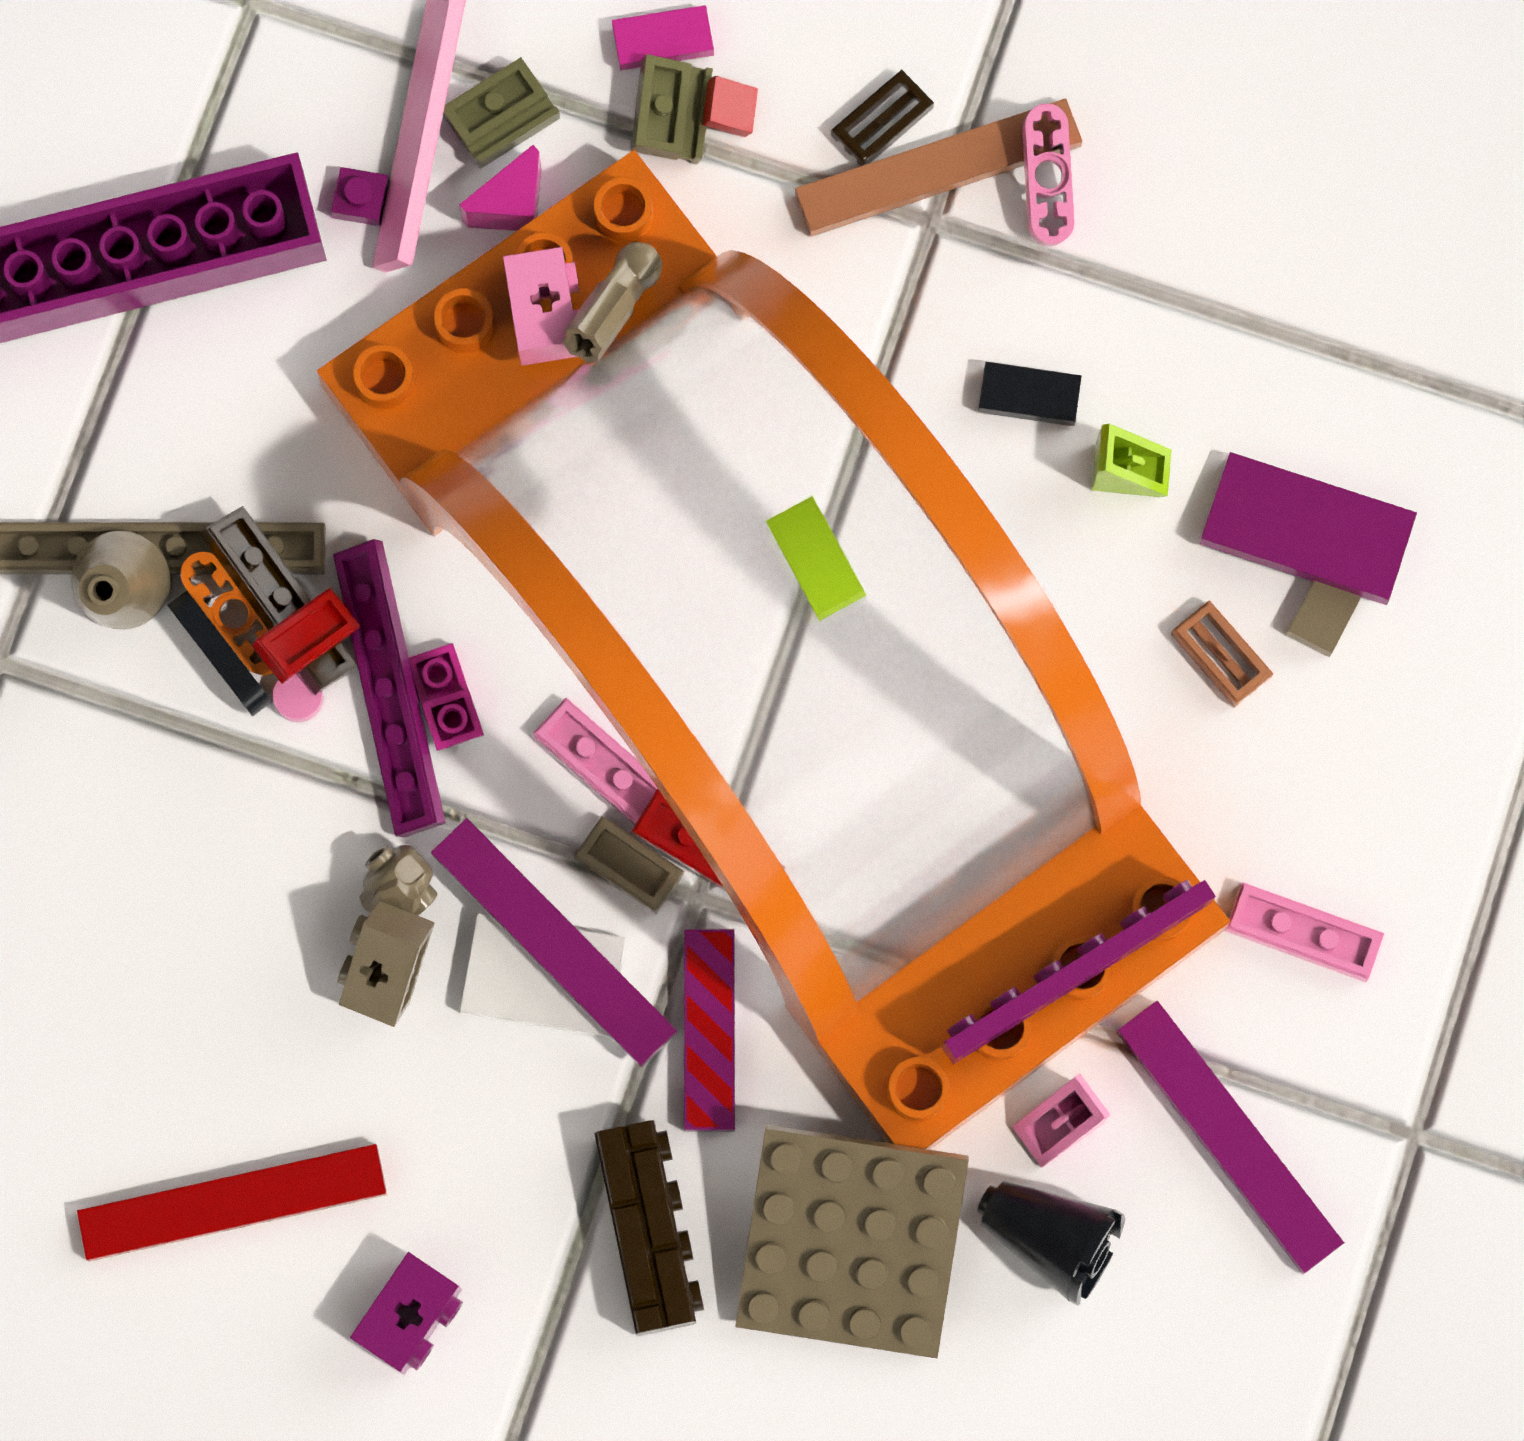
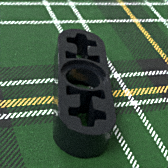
[167,590,272,717]

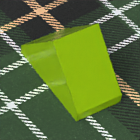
[1092,423,1172,497]

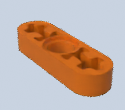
[181,552,273,676]

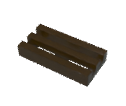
[831,69,934,166]

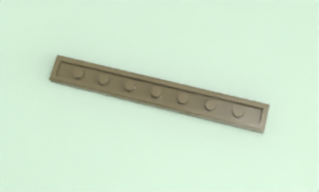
[0,522,326,574]

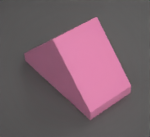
[1012,1074,1110,1168]

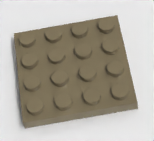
[735,1124,969,1359]

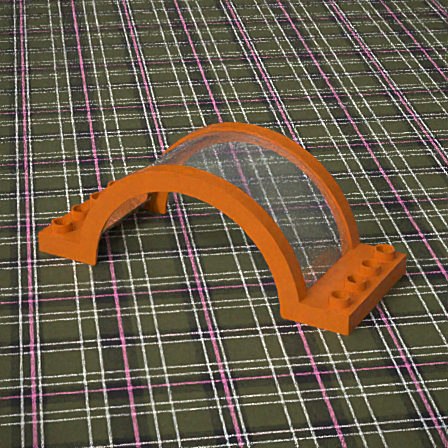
[316,149,1231,1150]

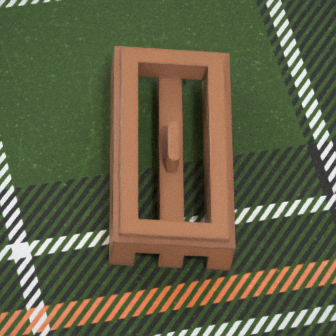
[1171,600,1274,708]

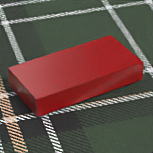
[251,587,360,684]

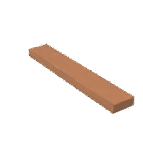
[795,98,1083,237]

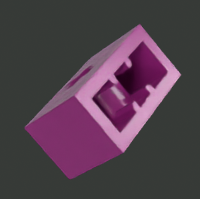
[350,1251,463,1375]

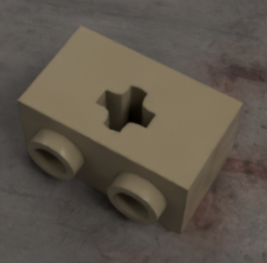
[337,900,435,1027]

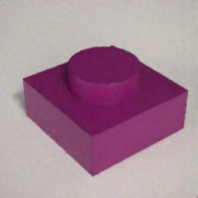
[331,167,389,226]

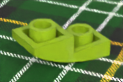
[765,496,867,621]

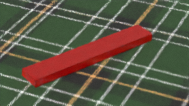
[77,1144,388,1262]

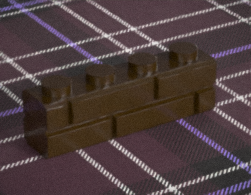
[594,1120,704,1336]

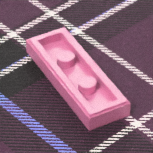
[533,698,658,826]
[1224,882,1384,982]

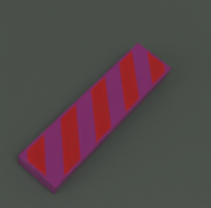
[684,929,735,1132]

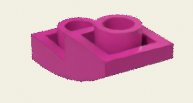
[409,643,484,751]

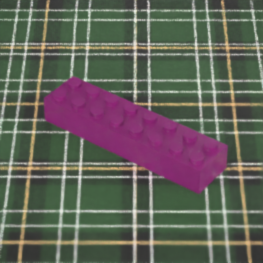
[0,152,327,343]

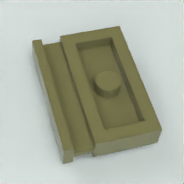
[631,54,713,164]
[443,57,560,169]

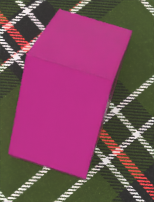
[459,145,542,231]

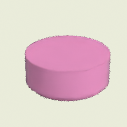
[273,673,324,722]

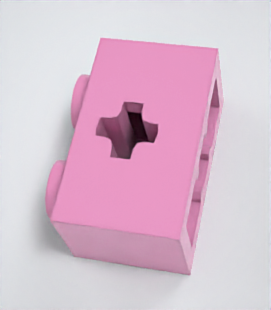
[503,247,579,366]

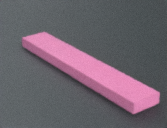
[372,0,466,273]

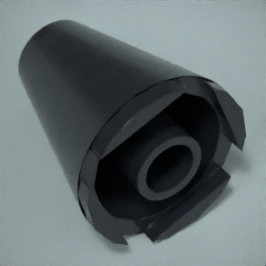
[977,1181,1125,1306]

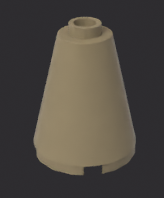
[71,531,171,629]

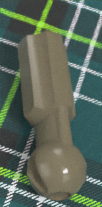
[562,242,663,363]

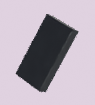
[978,361,1082,426]

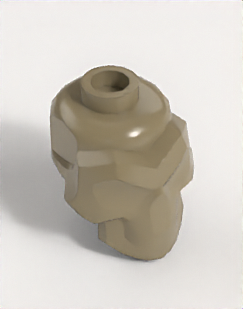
[359,845,438,915]

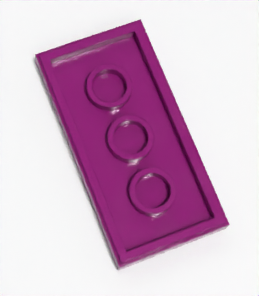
[1199,452,1417,605]

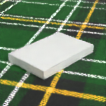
[460,913,626,1038]

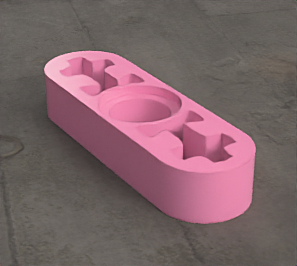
[1022,104,1075,246]

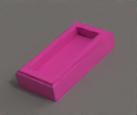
[612,5,714,71]

